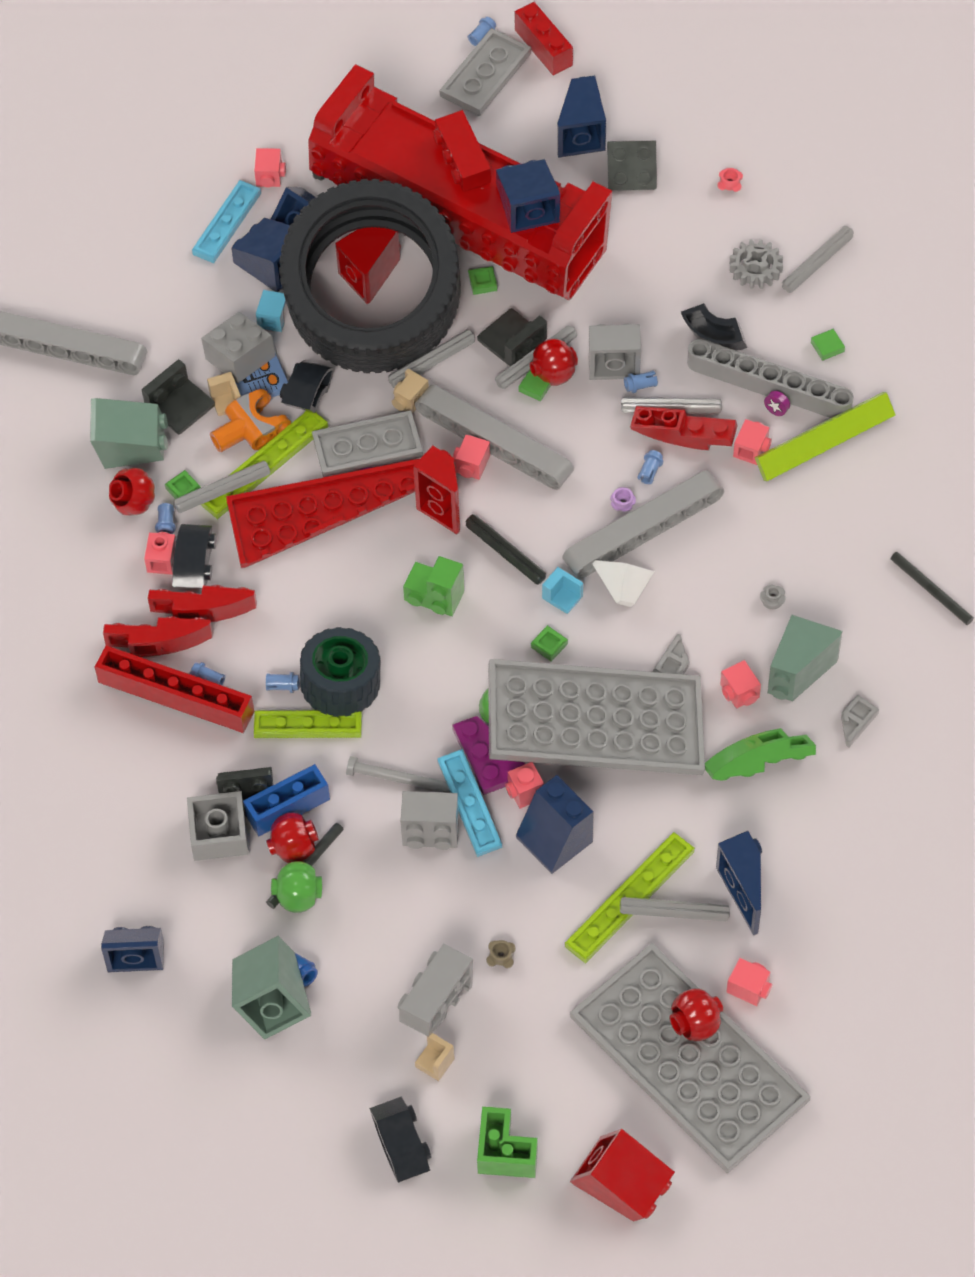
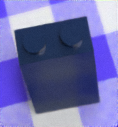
[557,75,606,158]
[496,159,560,233]
[231,217,290,292]
[516,775,594,874]

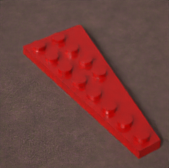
[226,459,419,568]

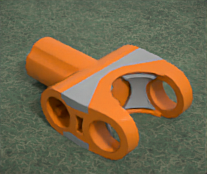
[210,389,291,452]

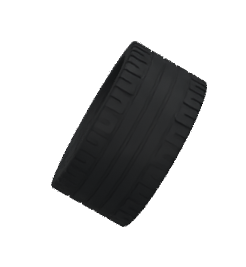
[279,179,461,373]

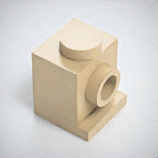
[391,369,429,414]

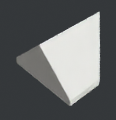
[592,560,655,607]

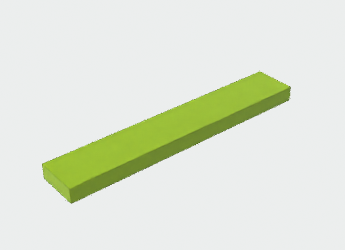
[754,392,896,481]
[201,411,328,520]
[565,832,695,964]

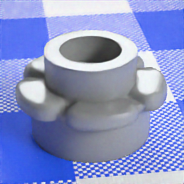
[760,584,786,609]

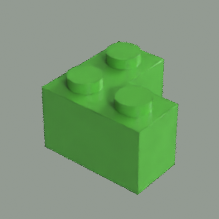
[403,556,464,617]
[477,1106,538,1178]

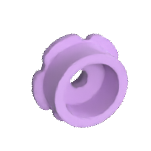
[610,487,636,512]

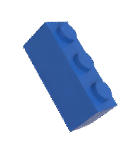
[243,764,330,837]

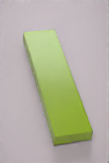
[254,710,362,738]

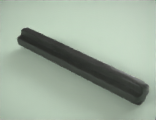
[465,514,546,585]

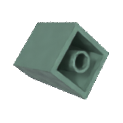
[90,398,168,469]
[767,615,842,702]
[232,936,311,1040]

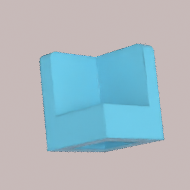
[256,290,286,332]
[542,567,583,614]

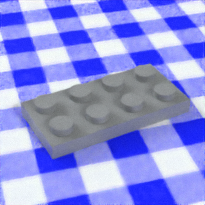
[439,28,531,116]
[312,411,423,477]

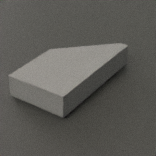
[653,634,689,675]
[841,695,879,747]

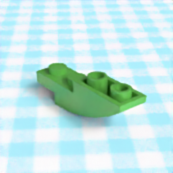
[705,728,816,781]

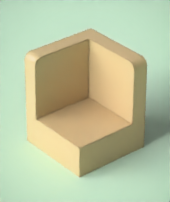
[207,372,241,416]
[415,1033,455,1081]

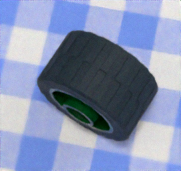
[300,627,381,717]

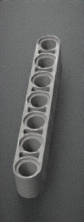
[0,311,147,375]
[687,339,854,418]
[415,385,574,490]
[562,470,724,579]

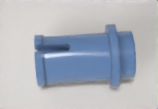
[467,17,496,46]
[624,370,658,393]
[637,450,664,484]
[155,503,176,534]
[190,662,225,685]
[266,672,300,693]

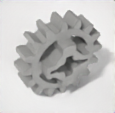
[729,239,783,289]

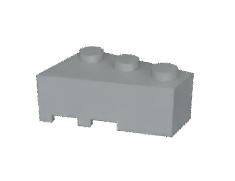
[397,944,473,1037]

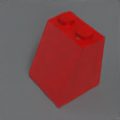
[335,227,401,304]
[570,1128,675,1222]

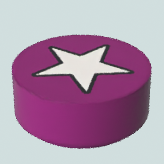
[764,391,790,416]

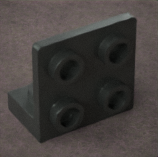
[607,141,657,191]
[477,308,547,366]
[141,359,215,435]
[216,767,274,801]

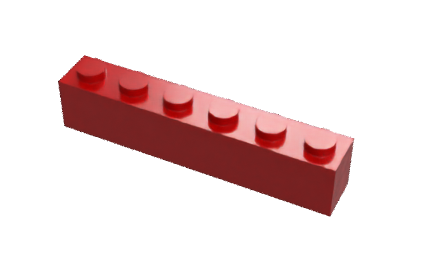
[94,645,255,733]

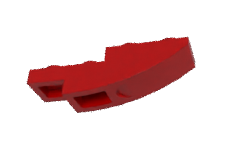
[630,406,738,451]
[148,585,257,622]
[103,616,213,657]

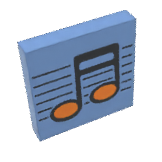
[235,353,288,401]

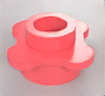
[717,168,743,192]

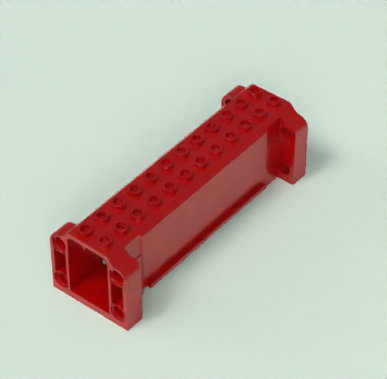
[308,64,612,300]

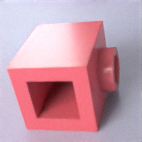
[254,148,286,187]
[733,419,772,465]
[453,435,490,480]
[144,532,176,575]
[720,660,761,709]
[505,762,544,809]
[727,958,773,1006]

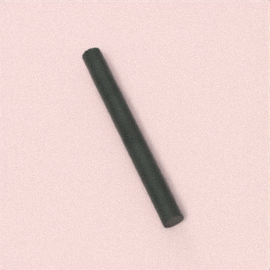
[890,552,974,625]
[266,823,344,909]

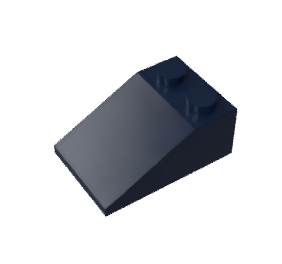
[716,831,762,936]

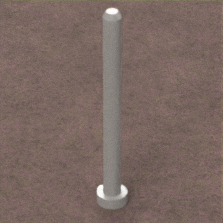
[346,756,450,793]

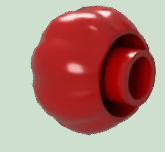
[529,339,578,386]
[109,468,155,516]
[266,813,319,863]
[669,988,723,1041]

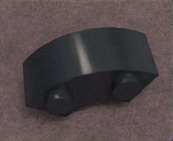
[681,303,748,351]
[280,360,334,413]
[172,524,216,588]
[369,1096,432,1183]

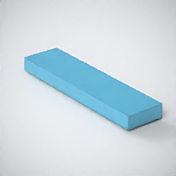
[192,180,261,263]
[437,749,503,857]

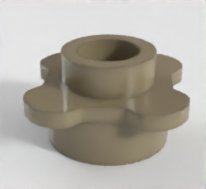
[486,940,516,968]

